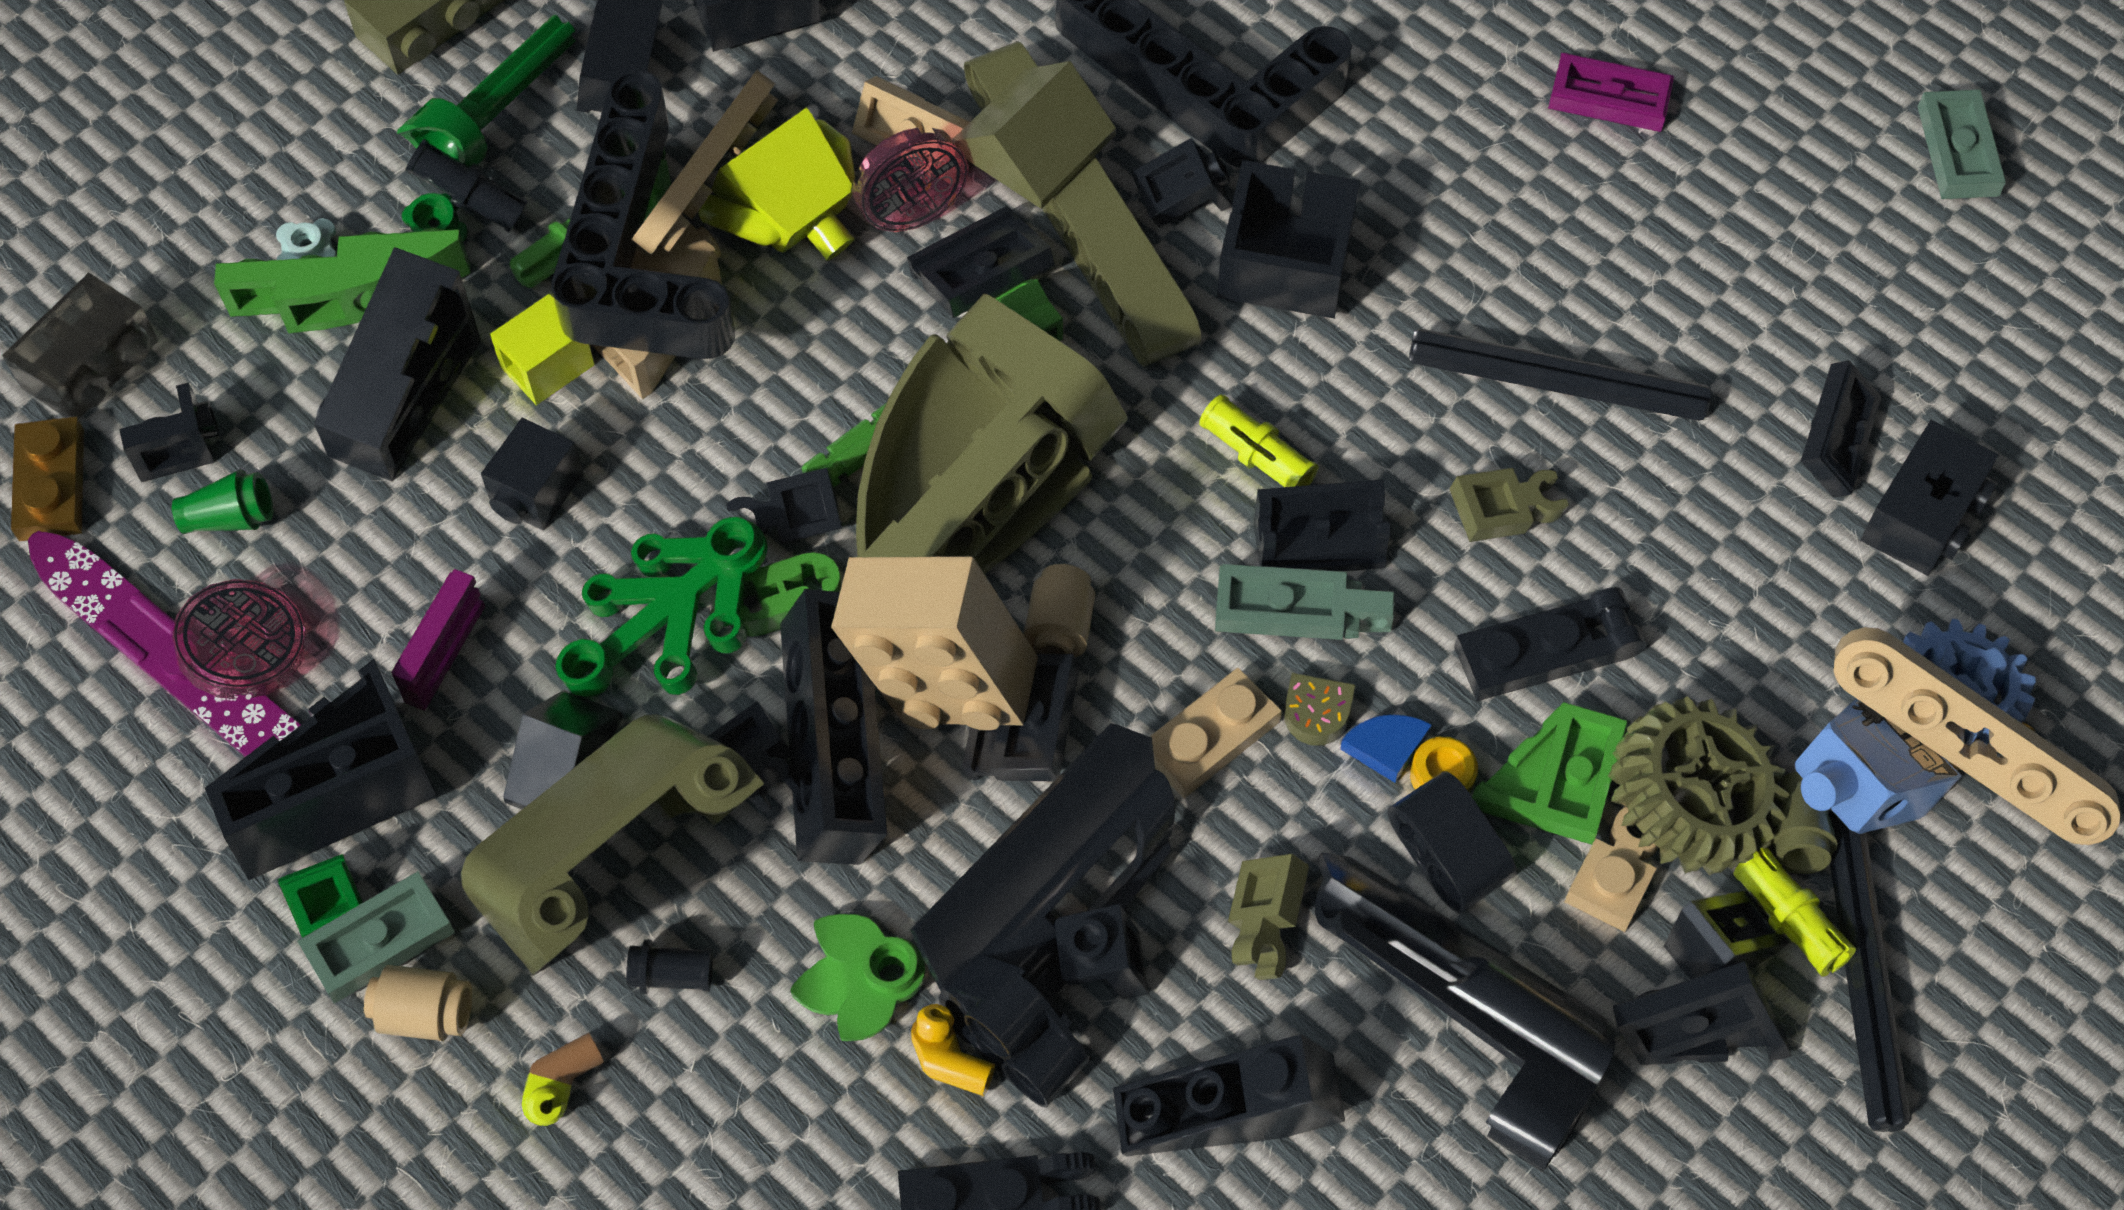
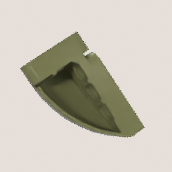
[856,294,1128,574]

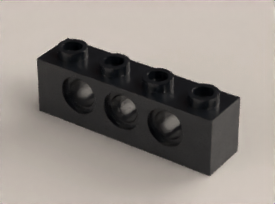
[780,589,887,865]

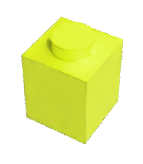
[490,294,594,406]

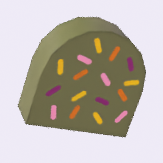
[1284,673,1355,746]

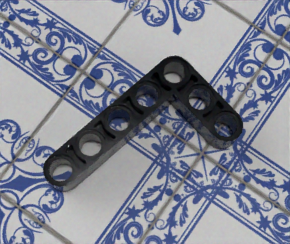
[1055,0,1352,168]
[551,70,735,359]

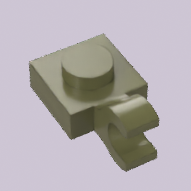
[1228,854,1309,980]

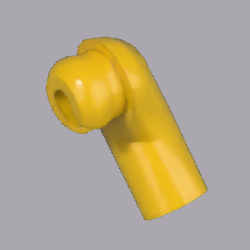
[911,1004,995,1096]

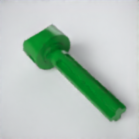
[397,15,576,167]

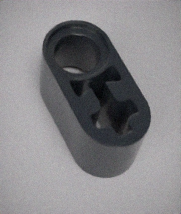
[1388,771,1516,913]

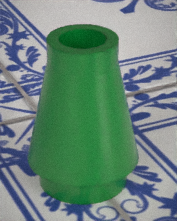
[172,469,273,534]

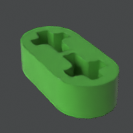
[730,552,841,637]

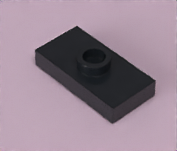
[1801,360,1881,498]

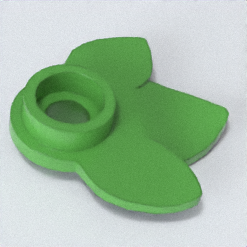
[790,914,926,1041]

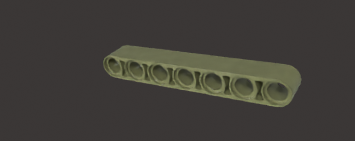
[964,41,1201,367]

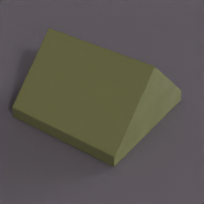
[950,61,1116,209]

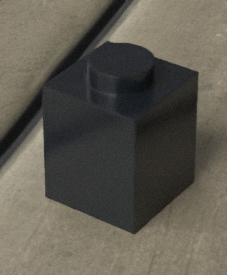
[481,417,584,531]

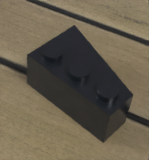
[314,247,481,481]
[205,659,436,880]

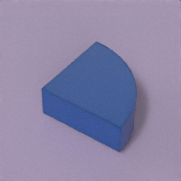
[1340,715,1432,783]

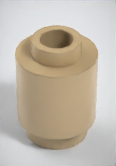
[1024,564,1095,657]
[364,965,472,1041]

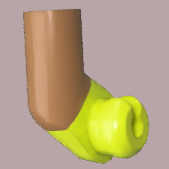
[522,1032,604,1126]

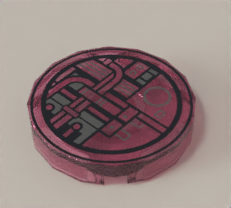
[852,128,969,232]
[172,579,306,699]

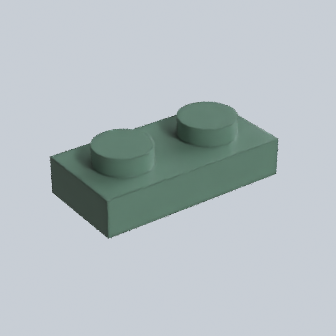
[1917,89,2006,199]
[297,871,455,1004]

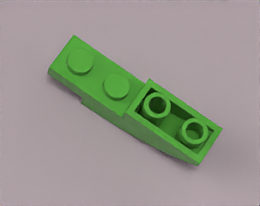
[214,228,470,333]

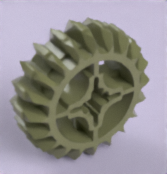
[1608,696,1790,876]

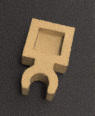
[1564,807,1658,932]

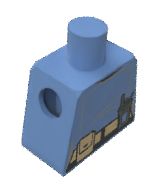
[1795,698,1962,834]

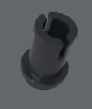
[626,939,713,994]

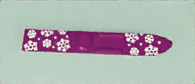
[28,531,300,757]

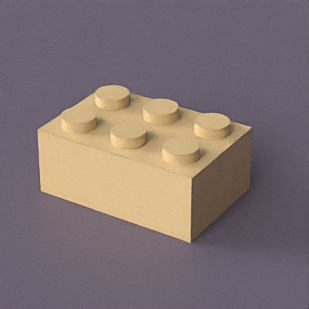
[831,557,1038,730]

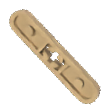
[631,70,778,254]
[1834,627,2121,845]

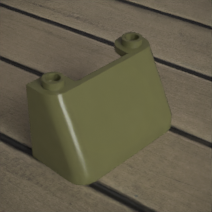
[461,714,764,975]

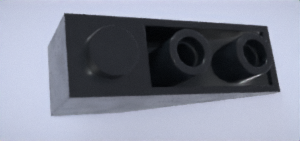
[1113,1034,1345,1156]

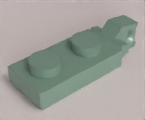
[1215,564,1394,640]

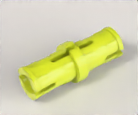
[1199,394,1319,487]
[1733,847,1856,977]

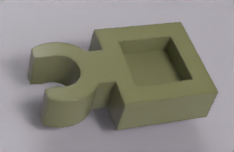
[1449,468,1569,542]

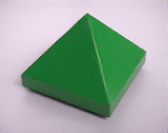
[278,854,363,938]

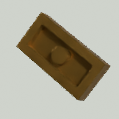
[11,416,84,542]

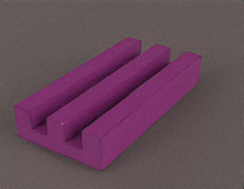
[1548,52,1674,132]
[391,569,485,711]

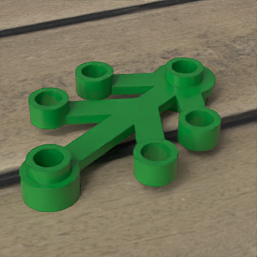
[556,517,768,697]

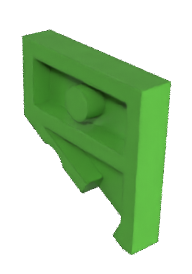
[1472,702,1627,845]

